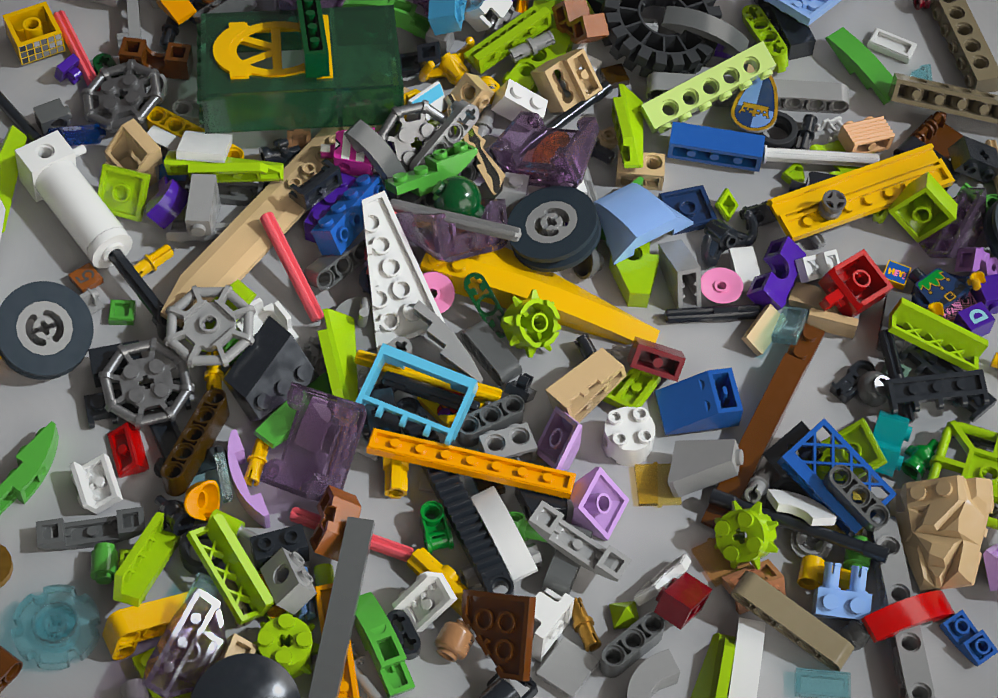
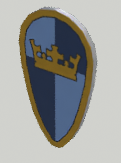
[731,76,778,133]

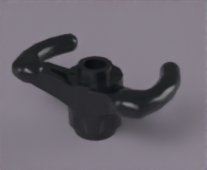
[700,210,758,268]

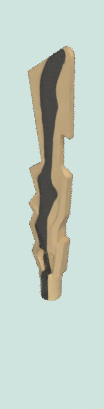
[445,94,506,195]

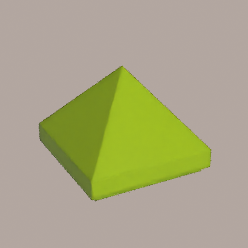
[715,188,739,222]
[609,601,639,630]

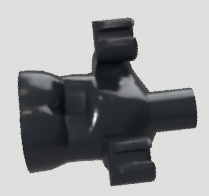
[259,138,301,164]
[154,495,195,536]

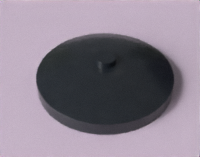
[190,653,301,698]

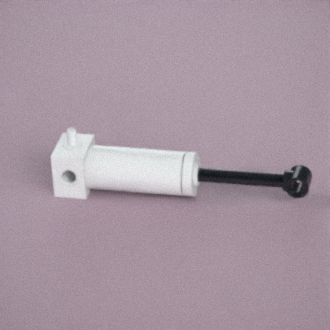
[15,130,182,341]

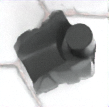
[840,620,870,651]

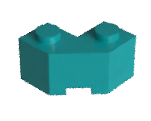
[872,409,913,477]

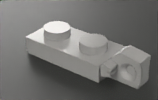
[166,220,230,242]

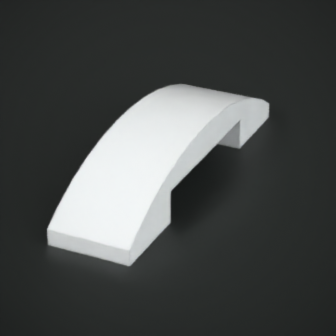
[471,486,538,583]

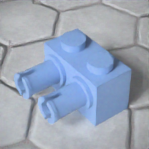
[811,562,872,623]

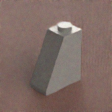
[185,174,221,237]
[658,239,702,308]
[668,439,744,498]

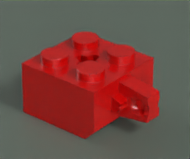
[818,249,894,318]

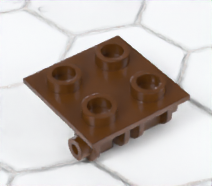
[910,112,964,159]

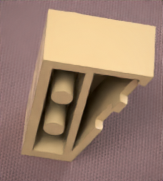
[545,348,627,423]

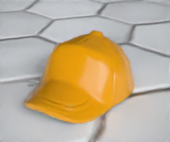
[184,480,220,521]

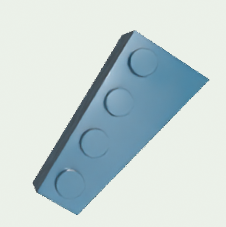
[428,0,467,35]

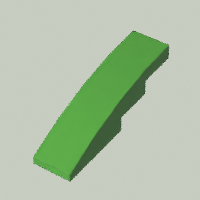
[825,27,893,105]
[254,371,333,449]

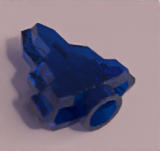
[47,124,106,146]

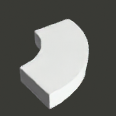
[766,489,837,526]
[634,554,691,606]

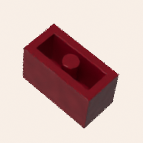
[627,336,686,382]
[654,572,713,630]

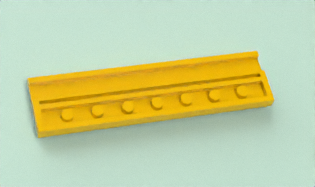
[766,143,955,241]

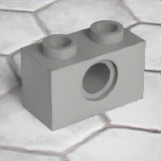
[260,547,317,615]

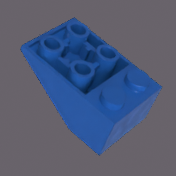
[655,367,743,435]

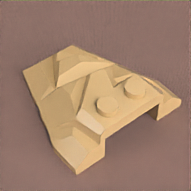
[889,475,994,592]

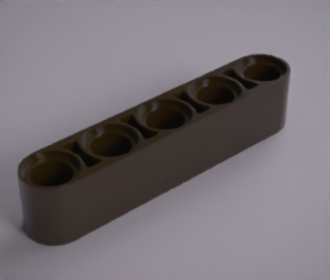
[160,388,230,497]

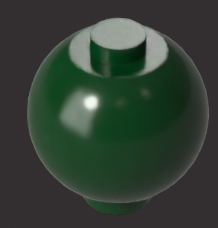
[433,176,485,218]

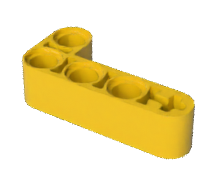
[102,589,216,660]

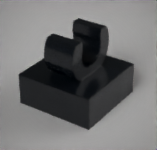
[504,373,537,403]

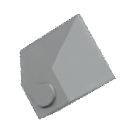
[480,172,529,225]

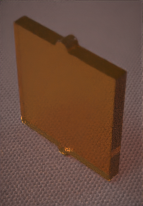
[691,538,751,587]

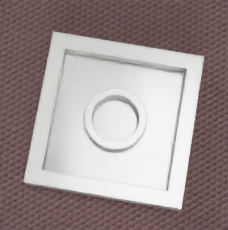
[176,131,232,163]

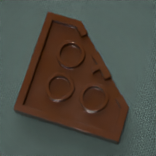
[461,589,536,681]

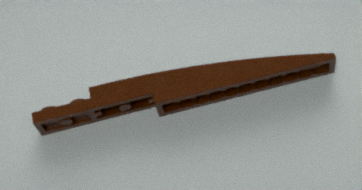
[701,322,825,529]

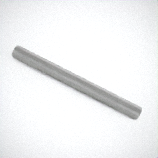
[390,199,522,242]

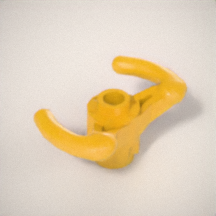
[418,37,475,86]

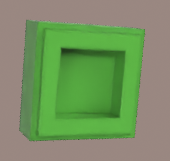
[108,300,136,326]

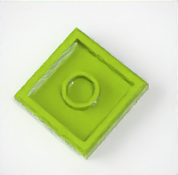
[97,163,151,222]

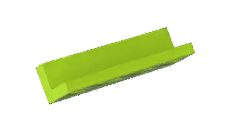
[464,5,552,74]
[888,297,988,371]
[113,512,180,607]
[186,513,275,625]

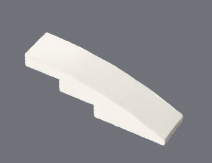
[727,617,766,698]

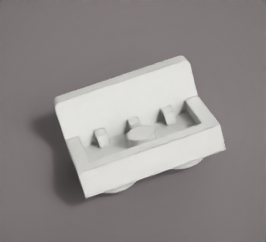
[70,453,123,514]
[392,571,457,632]

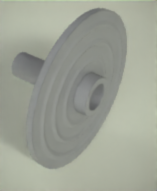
[335,296,376,352]

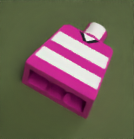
[320,127,375,176]

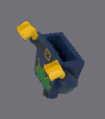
[908,267,986,317]

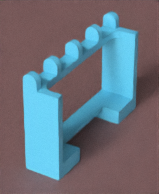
[354,343,478,446]

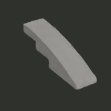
[413,300,483,384]

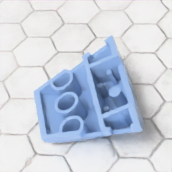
[593,182,693,265]

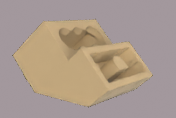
[530,48,603,113]
[104,118,163,187]

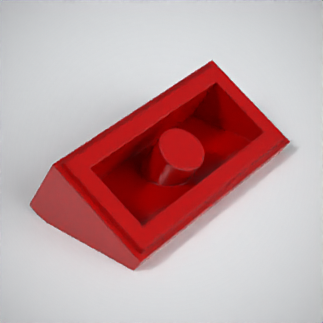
[107,422,150,478]

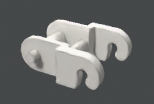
[815,116,843,143]

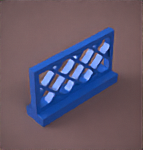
[777,418,897,537]

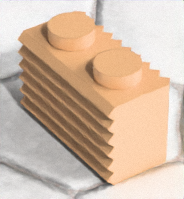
[837,116,895,153]

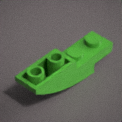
[342,0,430,39]
[384,141,478,197]
[0,421,59,515]
[354,592,415,698]

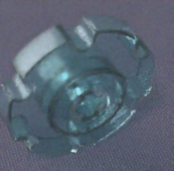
[11,584,101,670]

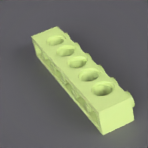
[640,41,776,134]

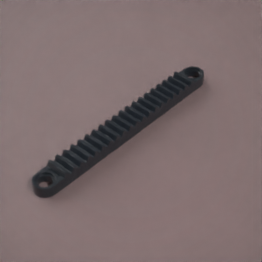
[396,397,514,595]

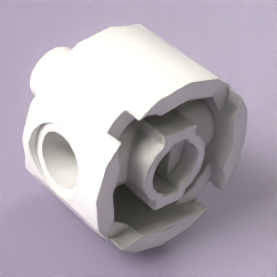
[602,407,655,466]

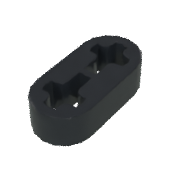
[387,610,421,660]

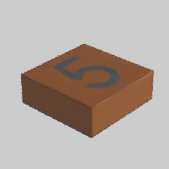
[68,262,104,293]

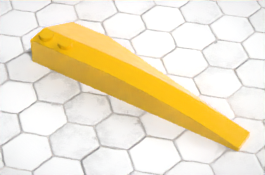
[420,225,660,345]

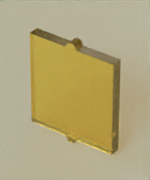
[634,462,682,508]

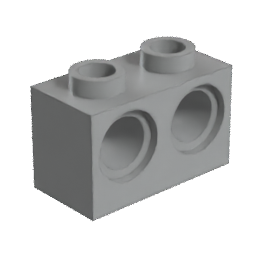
[478,422,538,463]

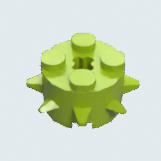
[500,289,561,358]
[714,500,779,570]
[253,613,320,679]

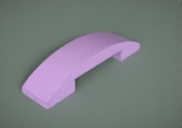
[228,429,271,529]

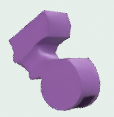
[954,247,998,276]

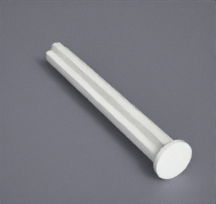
[762,145,880,167]

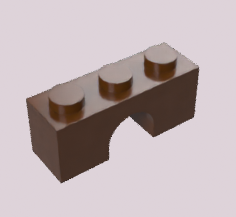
[118,37,194,80]

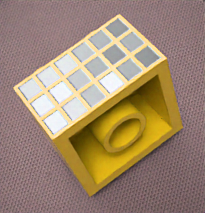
[2,1,65,65]

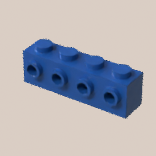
[667,122,765,172]
[311,174,390,255]

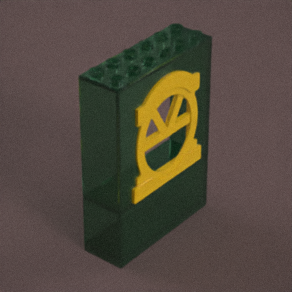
[197,5,404,134]

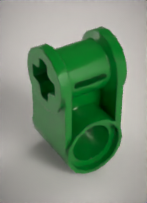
[420,501,454,554]

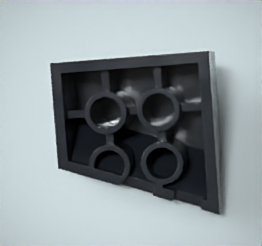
[222,316,319,421]

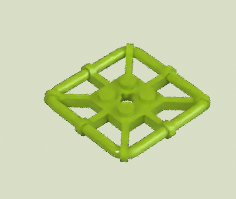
[927,420,998,530]

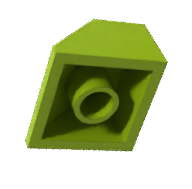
[888,172,958,243]

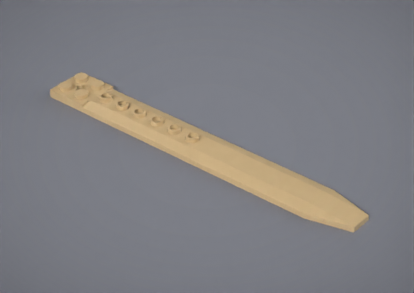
[160,72,411,327]

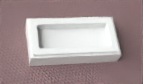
[867,27,917,64]

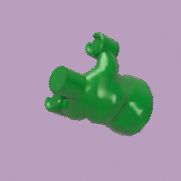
[901,439,939,481]

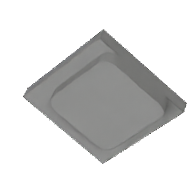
[536,637,600,698]

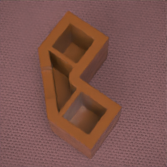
[552,0,609,44]
[309,485,361,561]

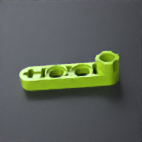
[742,4,789,73]

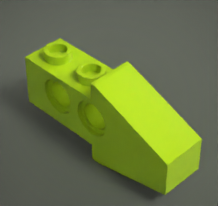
[502,27,573,93]
[609,242,659,308]

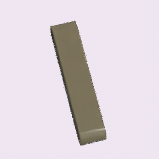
[731,571,855,672]

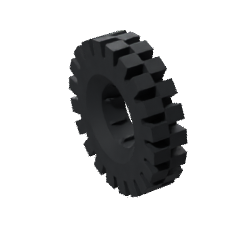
[599,0,722,78]

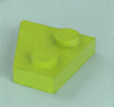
[602,368,661,408]

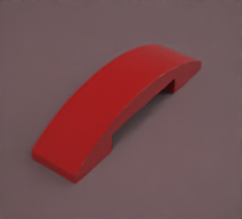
[861,590,955,643]

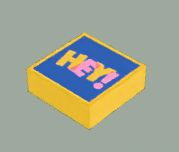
[883,260,912,290]

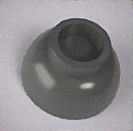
[573,249,604,279]
[857,371,889,407]

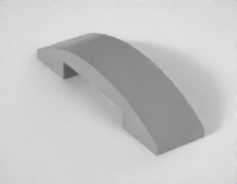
[528,500,631,582]

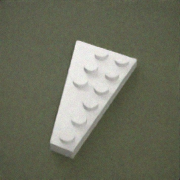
[362,190,445,353]

